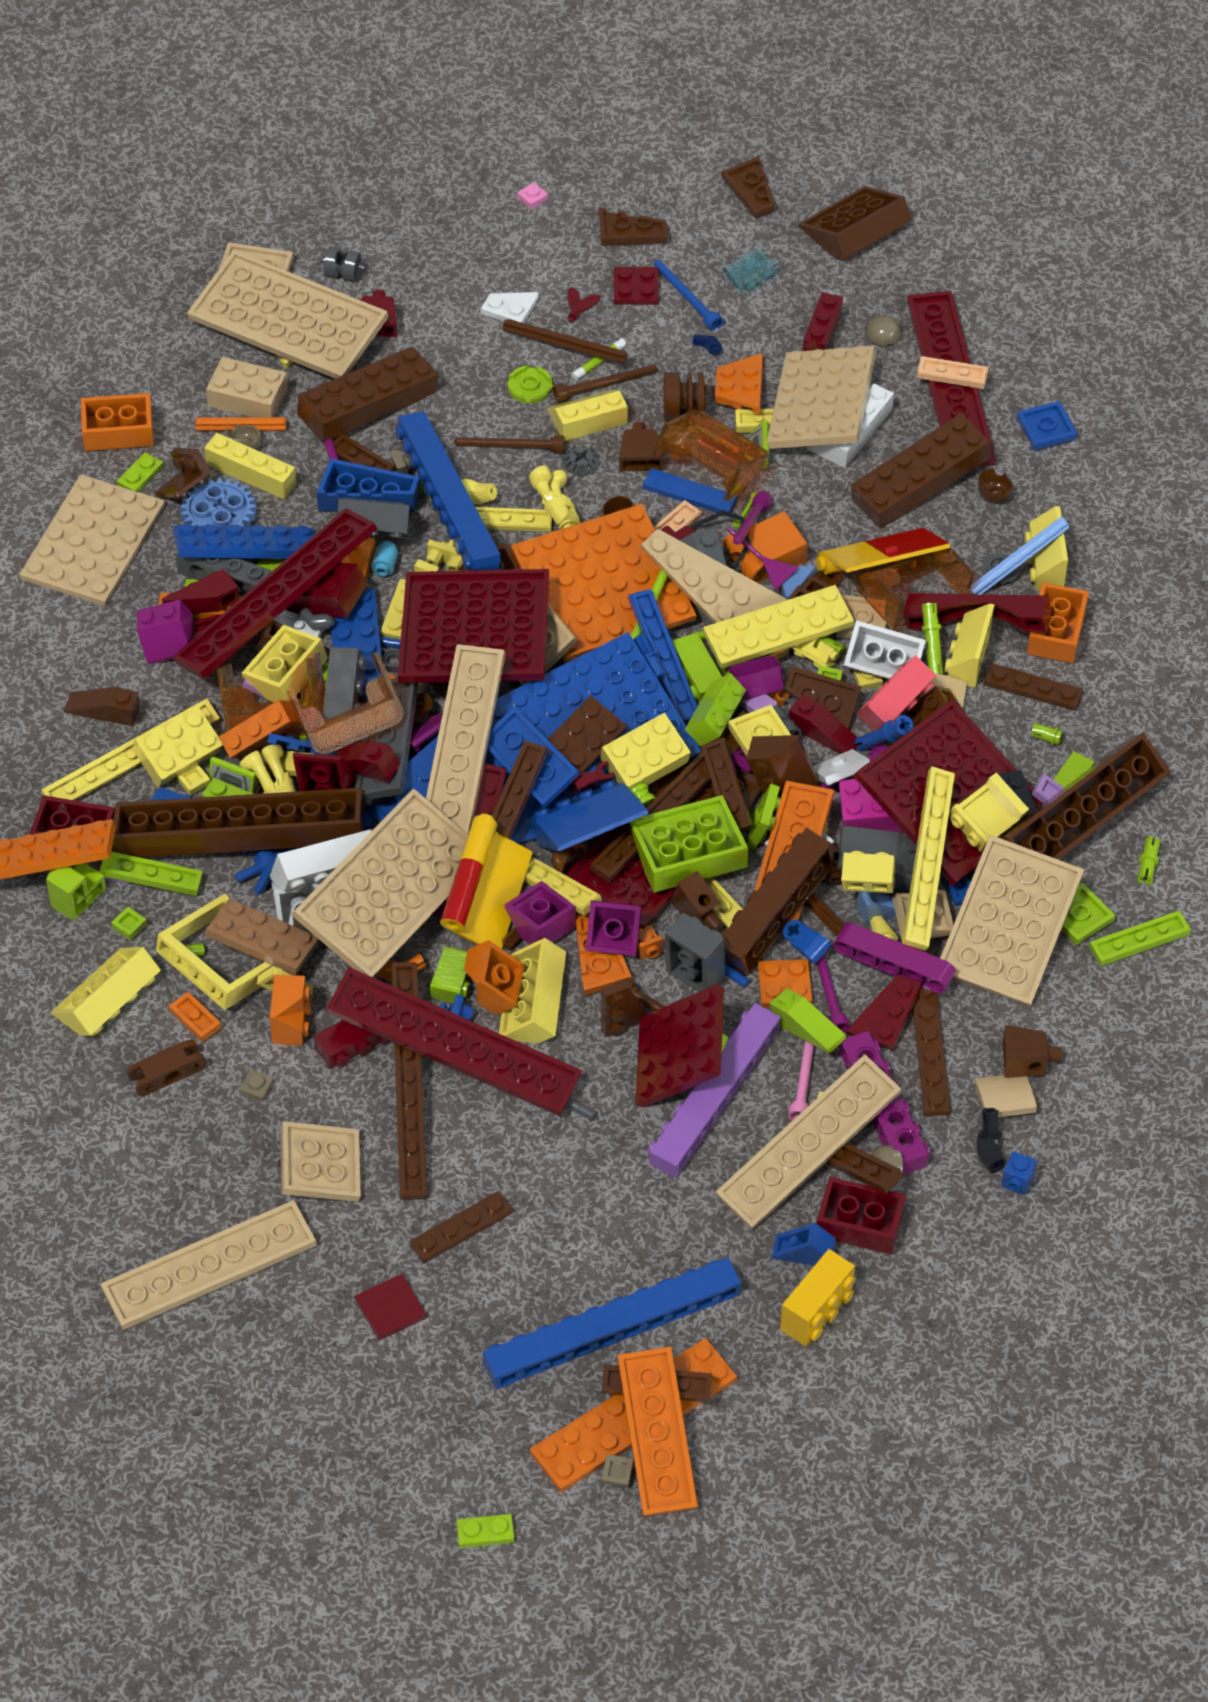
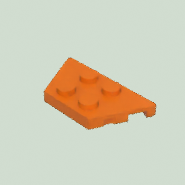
[715,354,763,414]

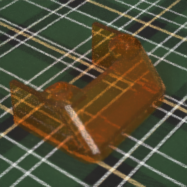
[652,409,768,501]
[856,548,975,630]
[285,652,404,754]
[217,653,325,735]

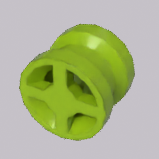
[630,782,656,808]

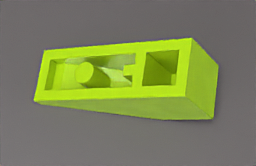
[769,988,846,1053]

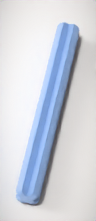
[969,517,1069,595]

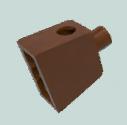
[619,422,663,472]
[672,871,724,931]
[1002,1025,1062,1077]

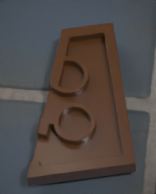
[721,156,775,219]
[599,207,668,245]
[785,666,861,729]
[601,980,647,1037]

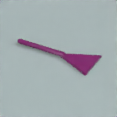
[728,527,799,591]

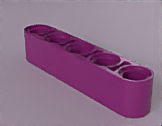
[833,923,956,994]

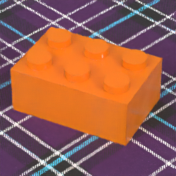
[81,393,154,451]
[1027,582,1089,663]

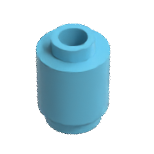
[371,541,398,577]

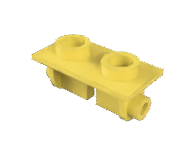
[790,638,839,668]

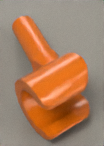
[766,688,790,706]

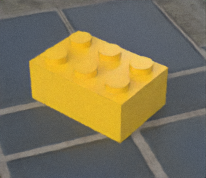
[780,1249,856,1347]

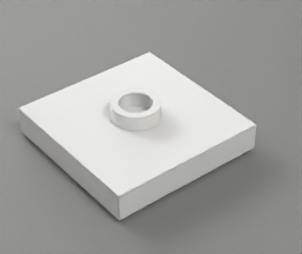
[813,749,870,786]

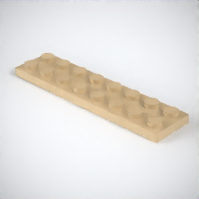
[426,644,506,834]
[716,1054,902,1231]
[100,1200,317,1331]

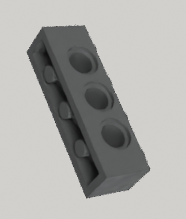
[176,554,271,597]

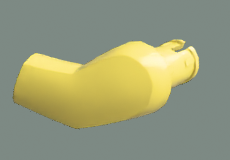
[461,478,497,505]

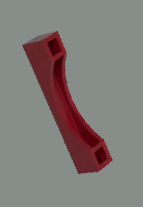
[903,593,1052,633]

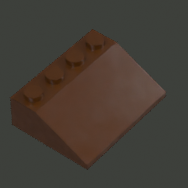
[798,186,912,260]

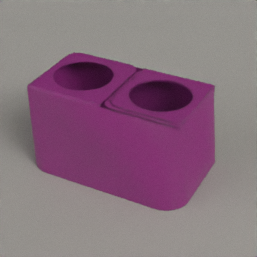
[728,656,783,701]

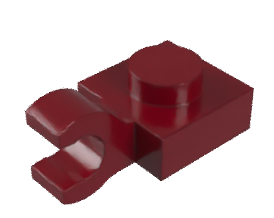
[572,761,615,798]

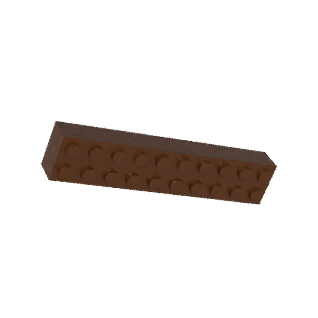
[113,787,365,857]

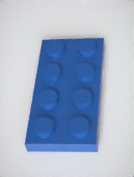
[487,706,580,808]

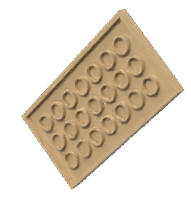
[187,250,388,379]
[291,788,468,977]

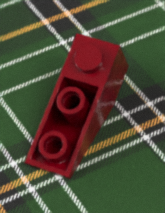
[162,568,239,614]

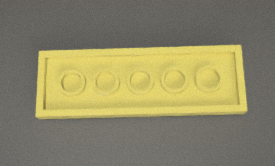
[703,585,854,669]

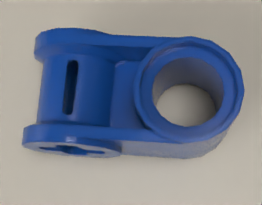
[783,920,832,964]

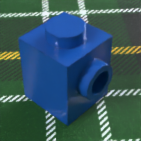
[1001,1151,1037,1195]

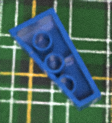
[317,458,420,512]

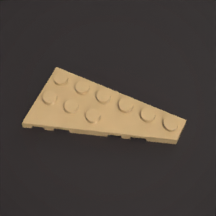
[639,529,787,624]

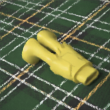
[529,465,580,529]
[239,744,296,794]

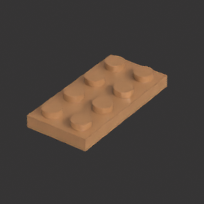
[205,898,319,975]

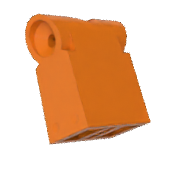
[722,511,807,584]

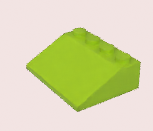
[629,795,748,892]

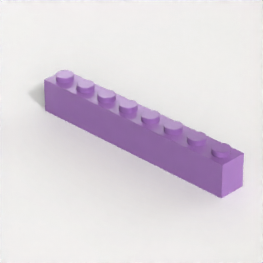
[647,1003,781,1178]

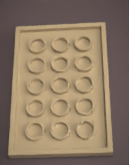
[767,346,876,449]
[19,474,165,606]
[941,835,1084,1007]

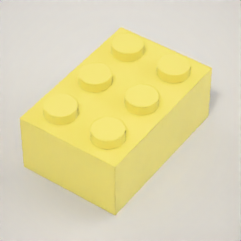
[132,705,223,788]
[600,713,691,790]

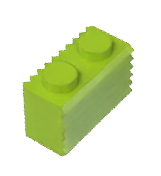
[430,946,470,1003]

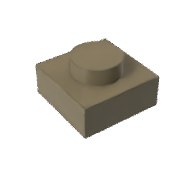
[390,449,411,475]
[239,1069,274,1102]
[602,1454,634,1488]

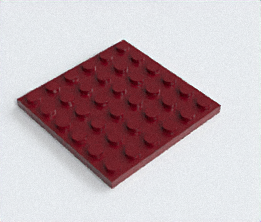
[398,569,550,683]
[854,699,1044,886]

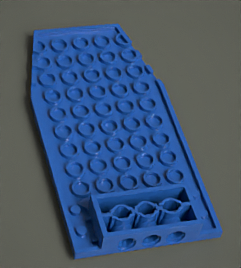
[393,632,702,844]

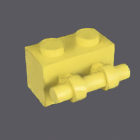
[841,851,895,893]

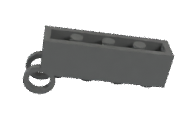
[320,647,366,746]

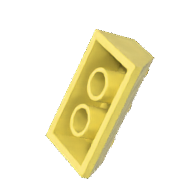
[547,390,628,441]
[1024,506,1068,590]
[944,604,994,687]
[242,625,328,702]

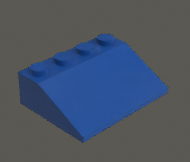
[528,780,648,851]

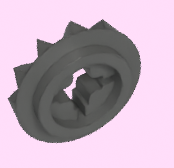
[563,444,600,475]
[982,553,1020,586]

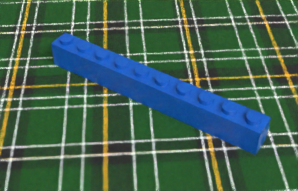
[395,411,500,571]
[483,1258,741,1389]

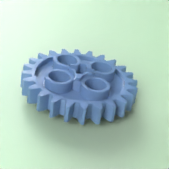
[180,477,257,527]

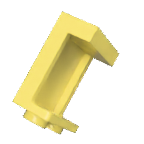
[949,773,1029,852]

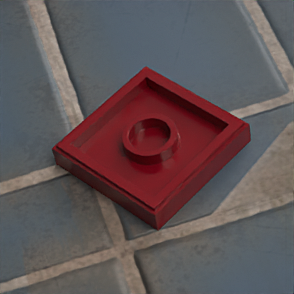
[354,1274,426,1341]

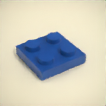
[1016,401,1077,451]

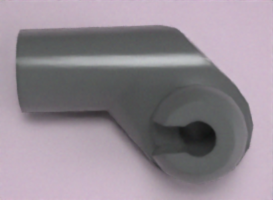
[299,608,335,631]

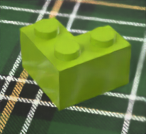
[46,863,106,921]

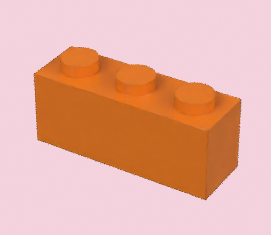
[219,700,300,759]

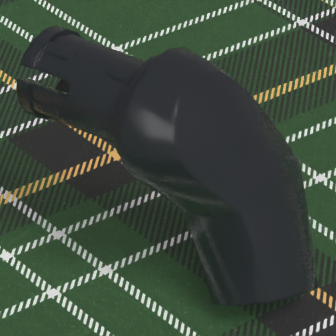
[977,1108,1004,1173]

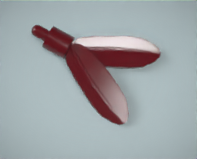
[567,287,601,322]

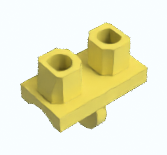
[426,539,463,571]

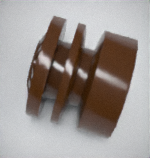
[663,372,707,420]

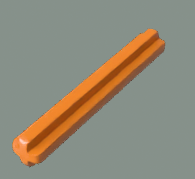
[195,417,286,431]

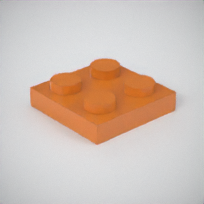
[758,959,812,1008]

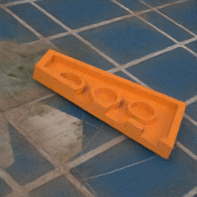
[576,911,632,996]

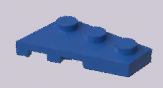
[268,733,341,756]

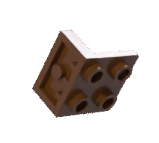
[154,448,212,499]
[903,686,963,728]

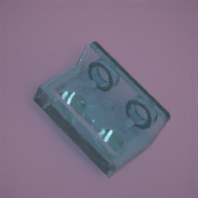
[723,246,778,292]

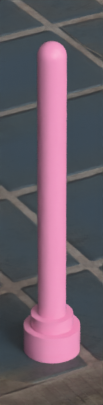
[788,1041,814,1121]

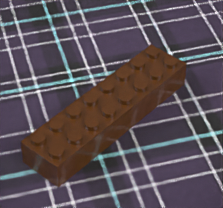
[999,732,1171,860]

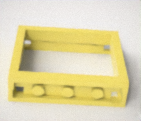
[156,894,286,1010]

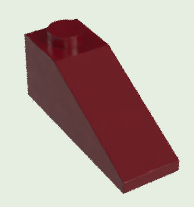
[789,694,862,754]
[335,740,401,782]

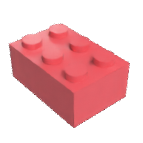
[856,655,936,731]

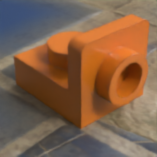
[637,925,664,960]

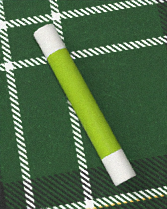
[571,338,626,381]

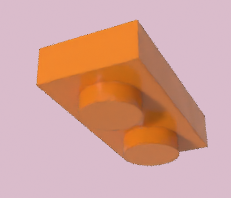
[169,992,222,1042]

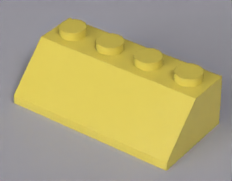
[499,938,566,1043]
[50,947,161,1036]

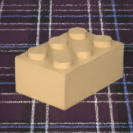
[206,357,288,417]

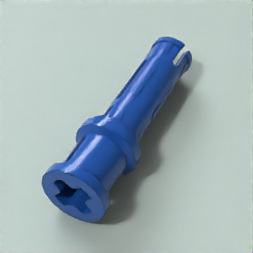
[855,715,914,752]

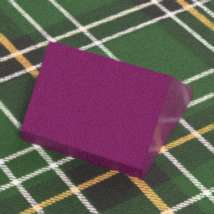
[586,900,641,956]

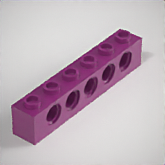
[839,1031,930,1174]

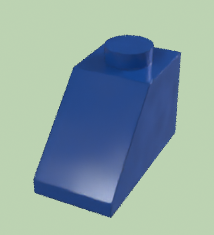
[772,1223,836,1266]

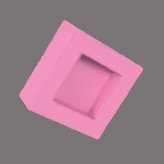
[517,182,548,209]

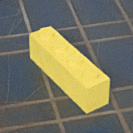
[204,433,297,500]

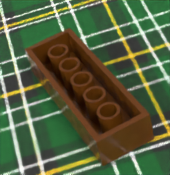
[297,346,438,443]
[851,413,991,529]
[720,828,835,977]

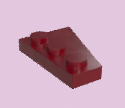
[846,974,922,1051]

